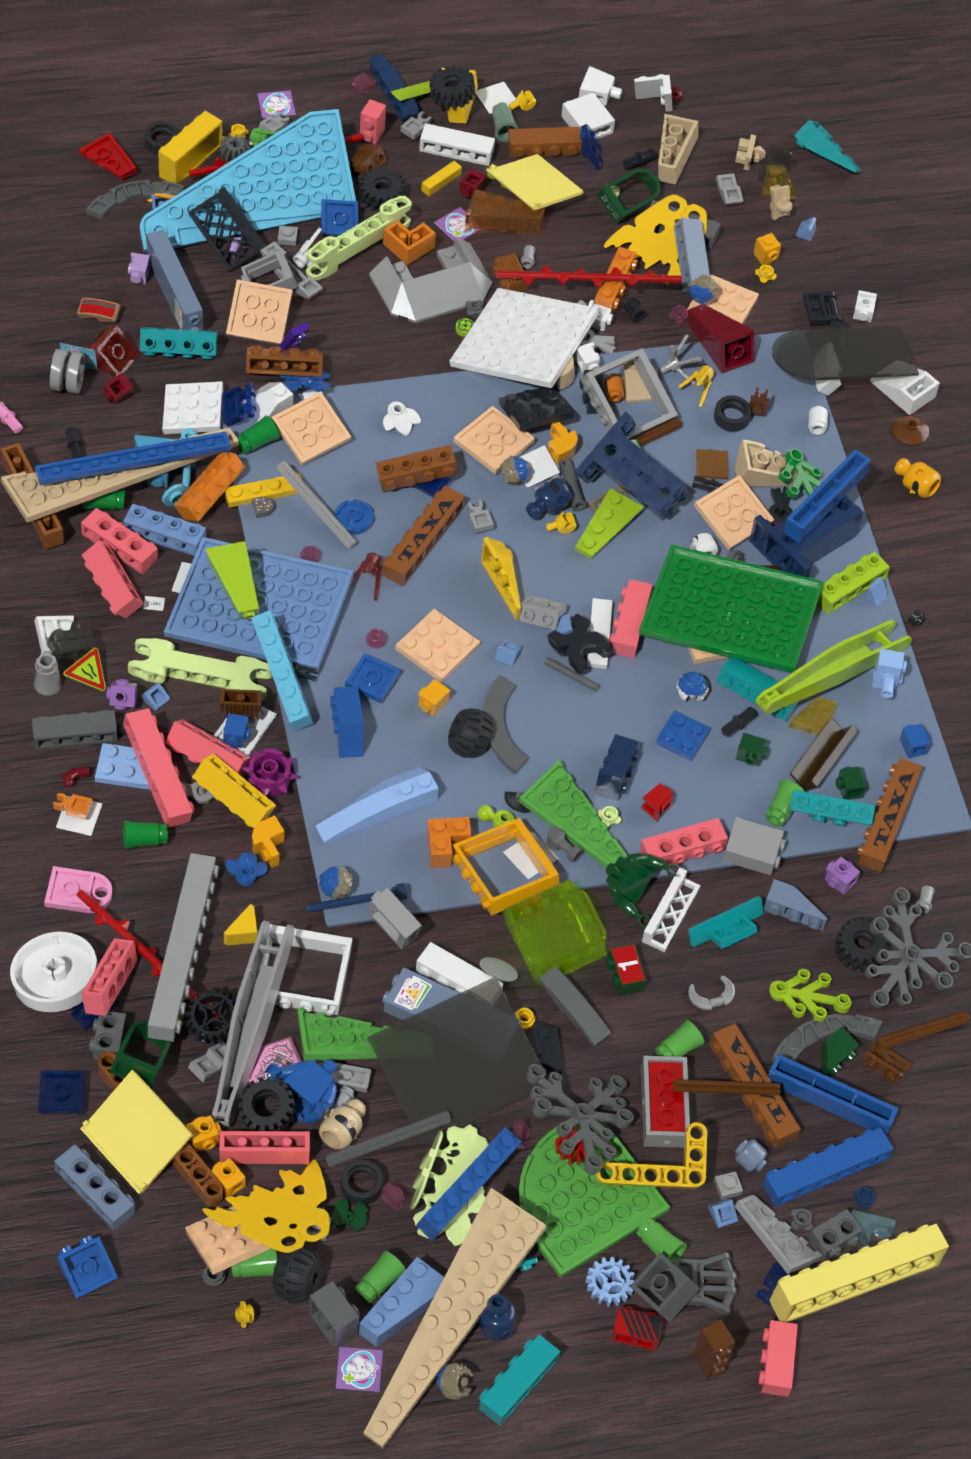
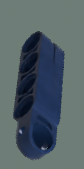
[370,54,419,121]

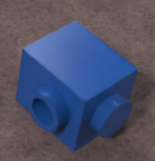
[223,713,251,748]
[900,724,931,758]

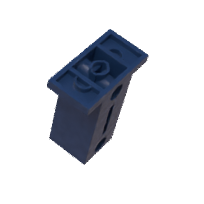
[575,411,688,521]
[749,495,863,578]

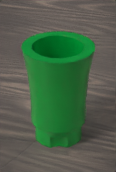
[237,415,280,454]
[83,490,125,510]
[123,820,168,850]

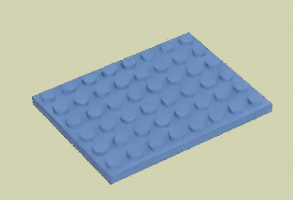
[164,537,354,672]

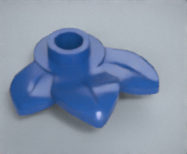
[226,852,268,886]

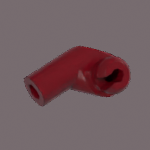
[671,86,683,102]
[62,766,90,787]

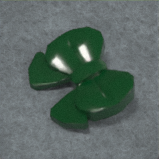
[331,1199,368,1232]

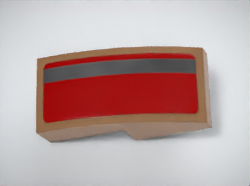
[77,298,121,322]

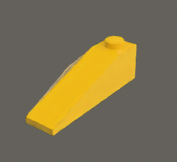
[481,537,521,620]

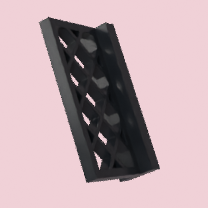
[188,187,266,272]

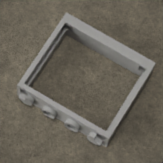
[580,348,678,439]

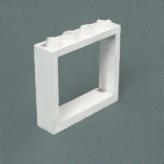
[261,924,352,1016]

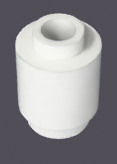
[808,406,828,435]

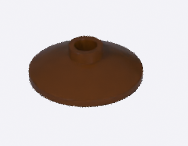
[892,415,929,446]

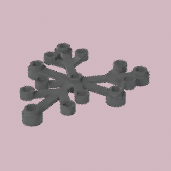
[865,887,971,1008]
[526,1064,634,1175]

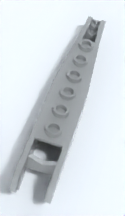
[212,920,295,1127]

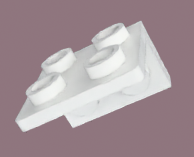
[634,74,673,112]

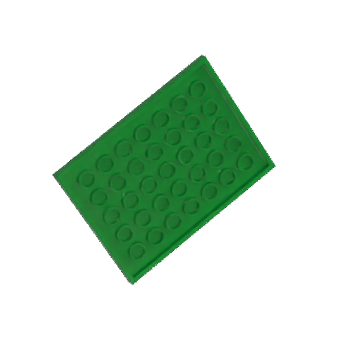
[639,544,824,673]

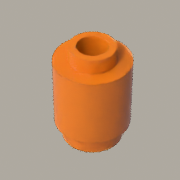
[605,373,624,402]

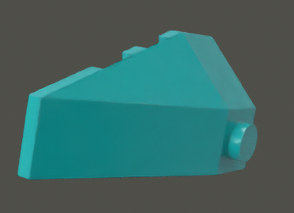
[794,120,861,173]

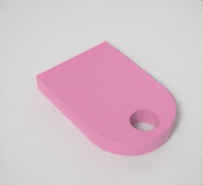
[44,866,112,913]

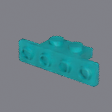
[790,790,875,827]
[688,896,764,949]

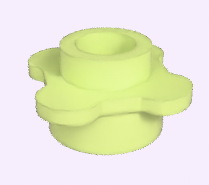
[597,806,621,827]

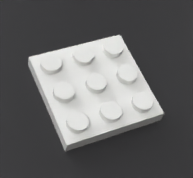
[162,382,224,434]

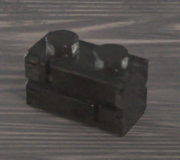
[47,625,97,661]

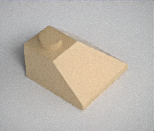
[620,361,659,403]

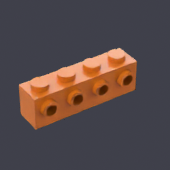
[594,247,638,314]
[174,452,245,521]

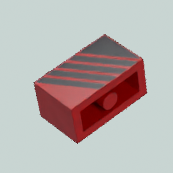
[611,1307,664,1351]

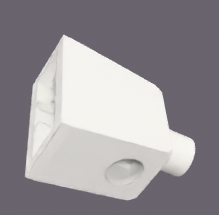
[579,66,622,106]

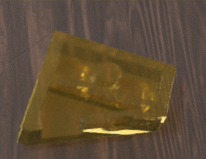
[762,164,797,199]
[789,697,837,735]

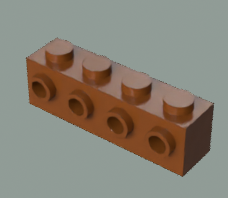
[246,346,323,377]
[375,445,458,492]

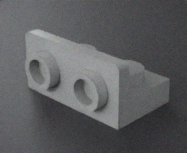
[519,595,567,630]

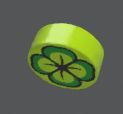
[456,318,474,337]

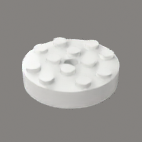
[10,932,98,1012]

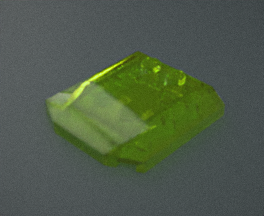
[503,879,607,987]

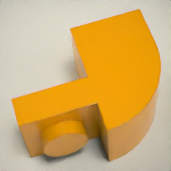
[548,422,577,466]
[252,815,284,868]

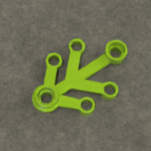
[769,969,852,1022]

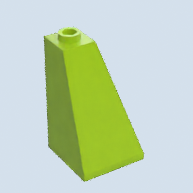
[206,541,259,620]

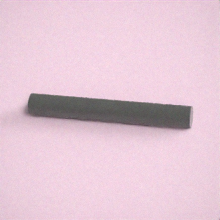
[544,657,600,692]

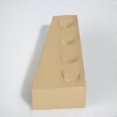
[658,114,698,184]

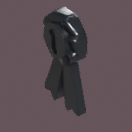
[769,486,792,524]

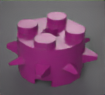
[242,749,298,797]

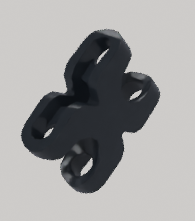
[547,614,612,674]

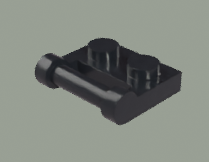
[803,291,843,326]

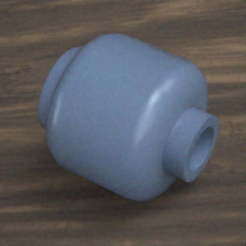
[734,1139,767,1172]

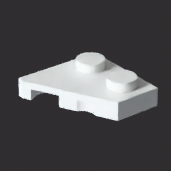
[34,616,74,655]

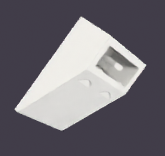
[870,361,940,415]

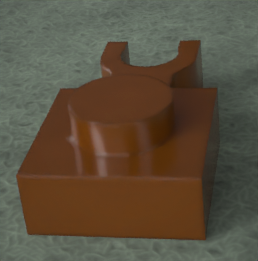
[749,387,770,417]

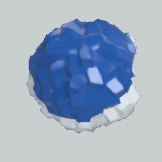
[677,671,709,702]

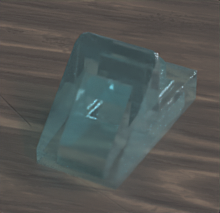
[851,1210,896,1247]

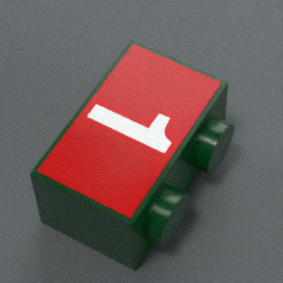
[606,944,646,996]

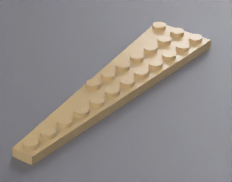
[1,428,239,523]
[364,1188,547,1448]

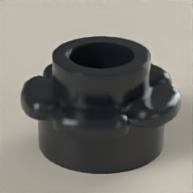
[908,609,926,627]

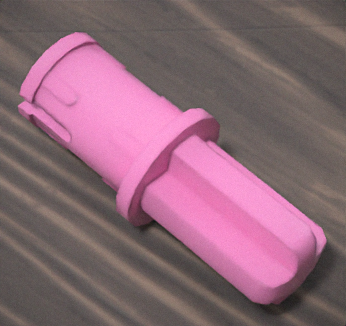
[0,402,23,434]

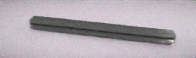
[325,1111,451,1167]

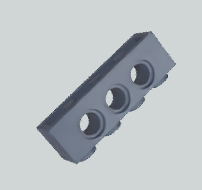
[54,1145,135,1231]

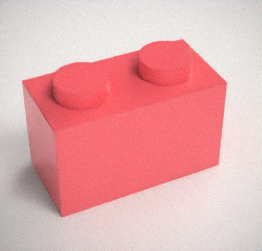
[360,99,386,144]

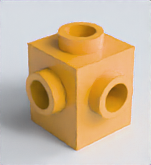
[186,1115,221,1152]

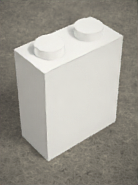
[562,92,615,144]

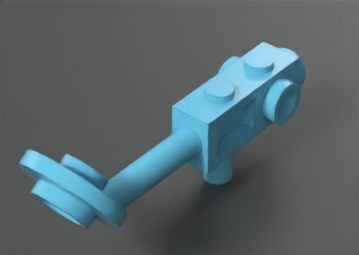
[162,428,206,507]

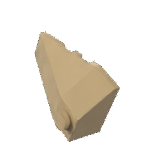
[735,439,809,487]

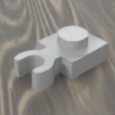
[401,111,431,140]
[259,112,290,136]
[467,500,494,533]

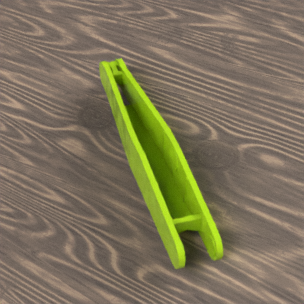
[755,620,912,715]

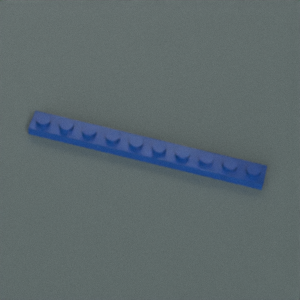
[35,431,231,485]

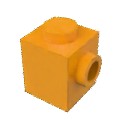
[753,233,781,265]
[418,679,450,716]
[211,1158,246,1197]

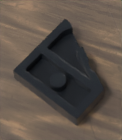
[522,1021,563,1074]

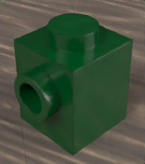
[735,732,769,766]
[835,766,866,800]

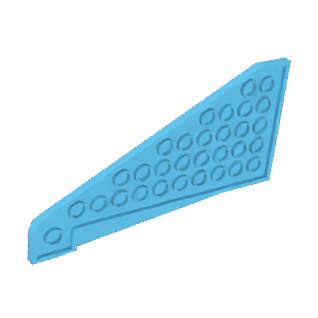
[140,109,356,252]

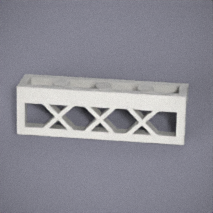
[642,868,701,952]

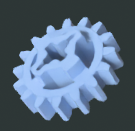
[586,1257,634,1307]

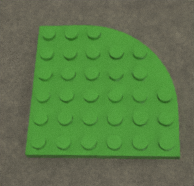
[518,1109,670,1278]

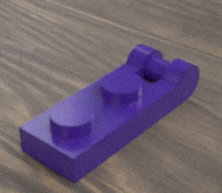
[279,322,310,350]

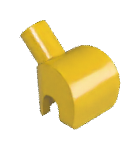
[508,90,536,111]
[546,511,576,534]

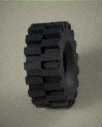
[429,65,476,110]
[359,167,405,212]
[835,917,890,973]

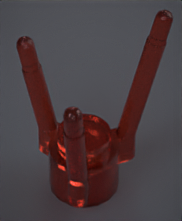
[349,552,383,601]

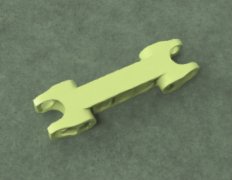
[306,196,412,281]
[128,638,272,701]

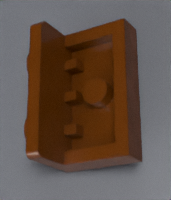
[348,144,387,176]
[861,1041,912,1086]

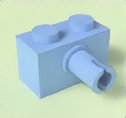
[872,649,907,699]

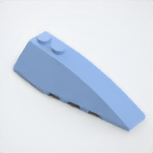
[315,767,438,844]

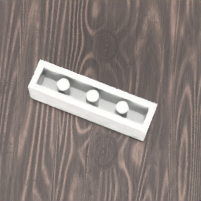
[419,123,495,166]
[416,942,503,1007]

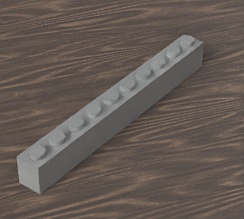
[148,853,219,1042]

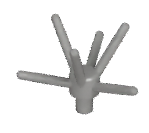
[660,334,703,385]

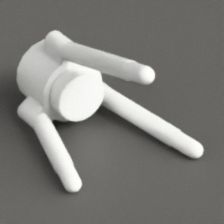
[293,228,321,268]

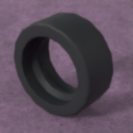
[145,121,179,155]
[714,395,751,432]
[340,1160,383,1205]

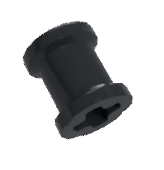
[623,298,647,322]

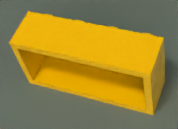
[158,111,222,184]

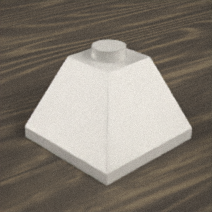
[239,382,293,422]

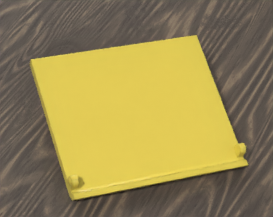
[486,154,583,210]
[80,1070,193,1194]

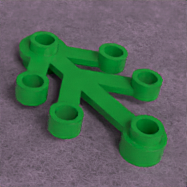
[778,448,822,498]

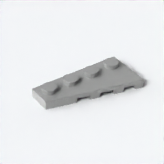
[735,1195,823,1274]

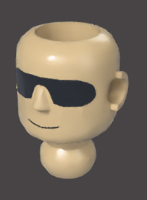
[319,1099,366,1150]

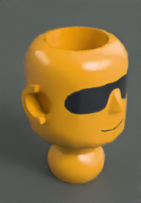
[894,458,941,498]

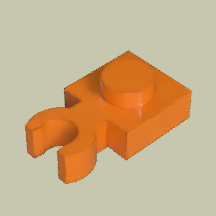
[53,793,93,820]

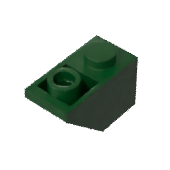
[821,1026,859,1076]

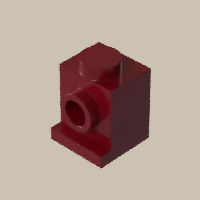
[459,168,487,198]
[103,372,134,405]

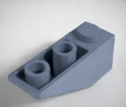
[764,879,827,931]

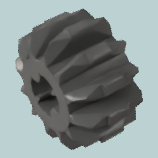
[220,134,251,162]

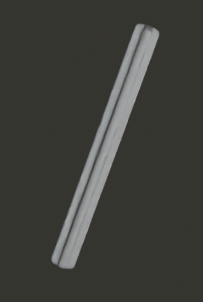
[277,461,356,549]

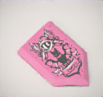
[247,1037,302,1086]

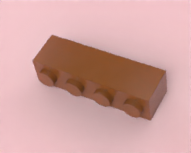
[507,127,582,157]

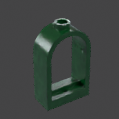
[597,169,660,224]
[110,1020,171,1088]

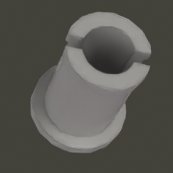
[520,245,536,269]
[916,886,935,913]
[331,1086,354,1109]

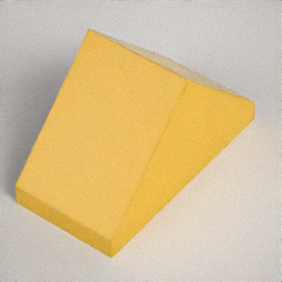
[224,904,257,946]

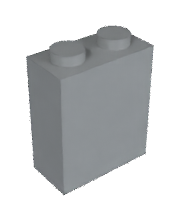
[723,817,786,875]

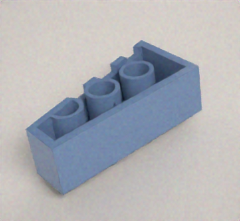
[359,1257,444,1347]

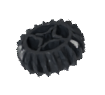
[184,987,243,1046]

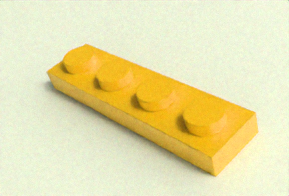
[224,473,302,508]

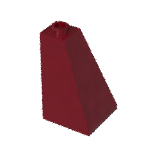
[688,304,754,373]

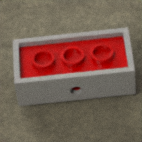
[641,1056,690,1148]

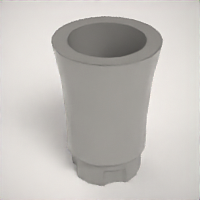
[34,653,62,696]

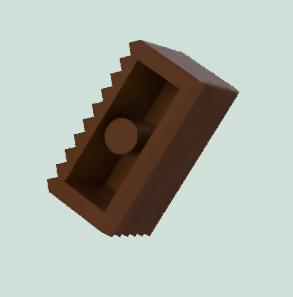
[220,689,262,720]

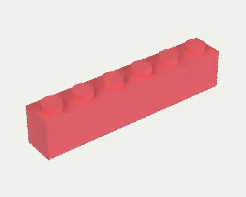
[123,708,194,828]

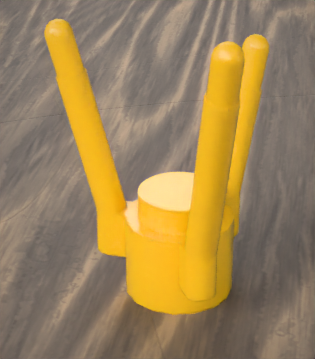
[679,366,714,407]

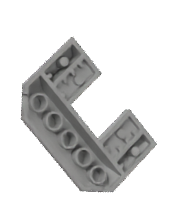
[369,236,493,323]

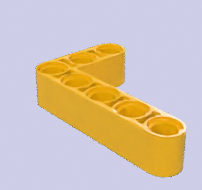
[595,1122,707,1189]

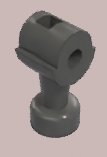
[547,827,583,863]

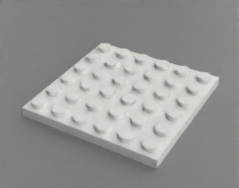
[449,288,599,388]

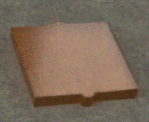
[696,448,728,480]

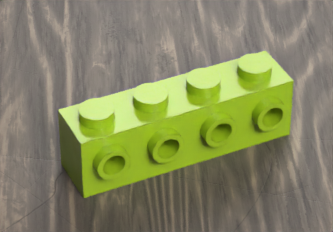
[817,551,890,615]

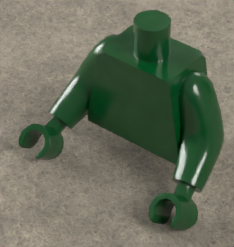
[606,853,679,927]

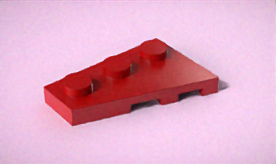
[78,132,138,180]

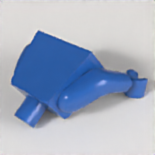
[264,1059,338,1119]

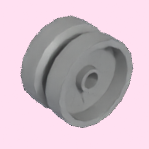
[50,349,85,394]

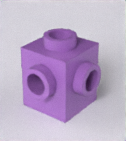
[106,679,137,710]
[825,857,860,895]

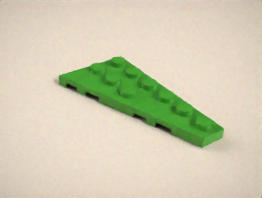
[519,760,627,868]
[297,1008,434,1061]

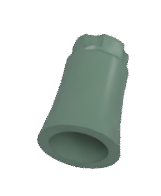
[492,102,519,142]

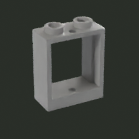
[241,249,298,290]
[368,888,421,950]

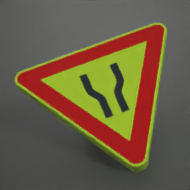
[63,648,106,691]

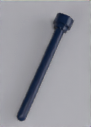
[305,883,407,912]

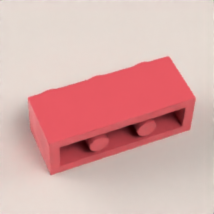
[758,1320,798,1397]

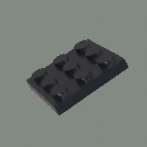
[499,386,574,431]

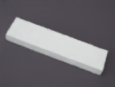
[587,598,613,669]

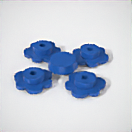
[280,371,331,392]

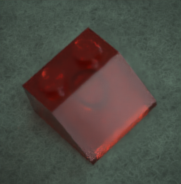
[87,325,140,377]

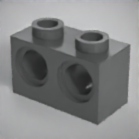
[89,1011,126,1060]
[808,1209,863,1261]

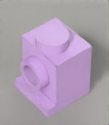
[128,252,150,284]

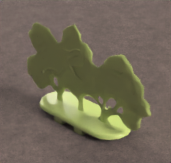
[410,1124,489,1246]

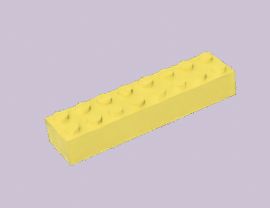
[769,1224,949,1322]

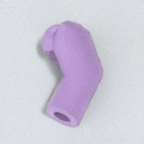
[228,236,250,257]

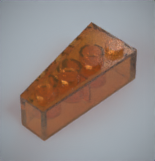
[465,189,545,234]

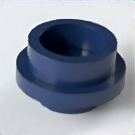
[853,1187,876,1209]

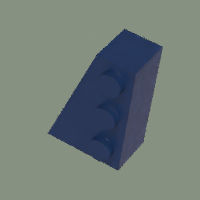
[595,734,640,801]

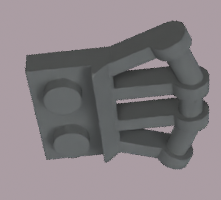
[674,1253,737,1316]

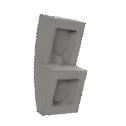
[716,173,743,205]
[188,1041,227,1082]

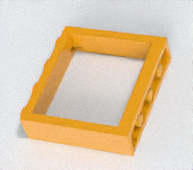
[452,818,559,916]

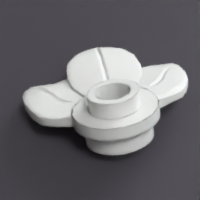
[383,401,421,436]

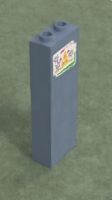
[146,229,203,331]
[382,967,520,1064]

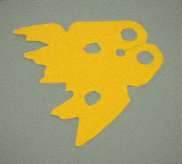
[604,195,707,284]
[202,1159,330,1253]

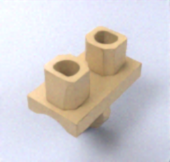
[735,134,766,171]
[770,185,792,220]

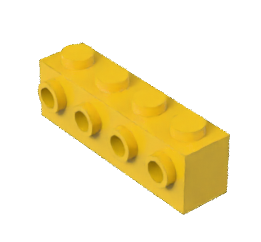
[192,753,276,828]

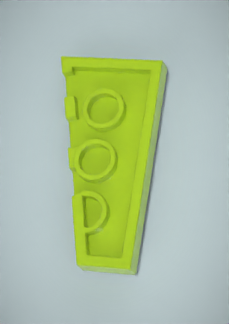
[574,488,644,559]

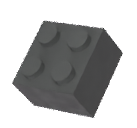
[630,1252,700,1323]
[309,1281,360,1349]

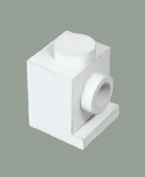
[853,290,877,322]
[588,300,613,331]
[574,342,600,373]

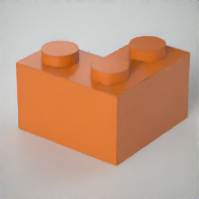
[383,220,436,265]
[426,817,471,868]

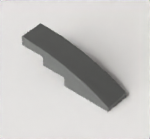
[538,966,611,1047]

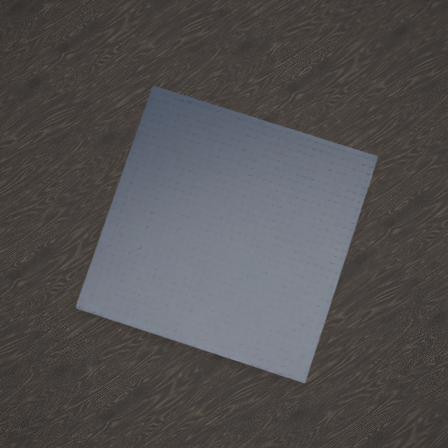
[221,330,971,927]

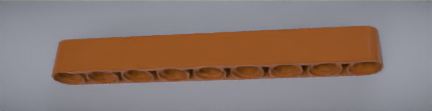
[98,1051,223,1207]

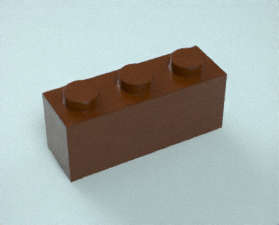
[693,1319,735,1379]

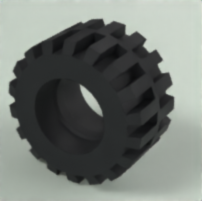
[238,1077,296,1131]

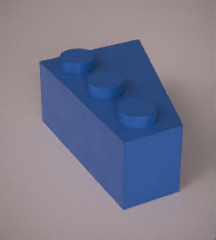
[330,686,364,758]

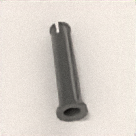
[559,458,587,511]

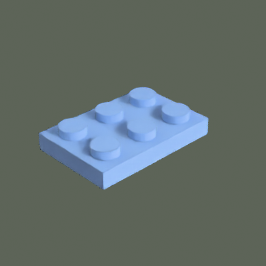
[95,743,150,790]

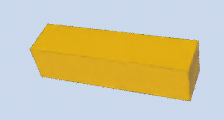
[421,161,462,196]

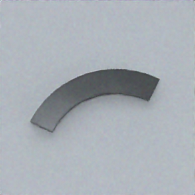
[86,180,185,220]
[483,675,528,774]
[772,1014,882,1062]

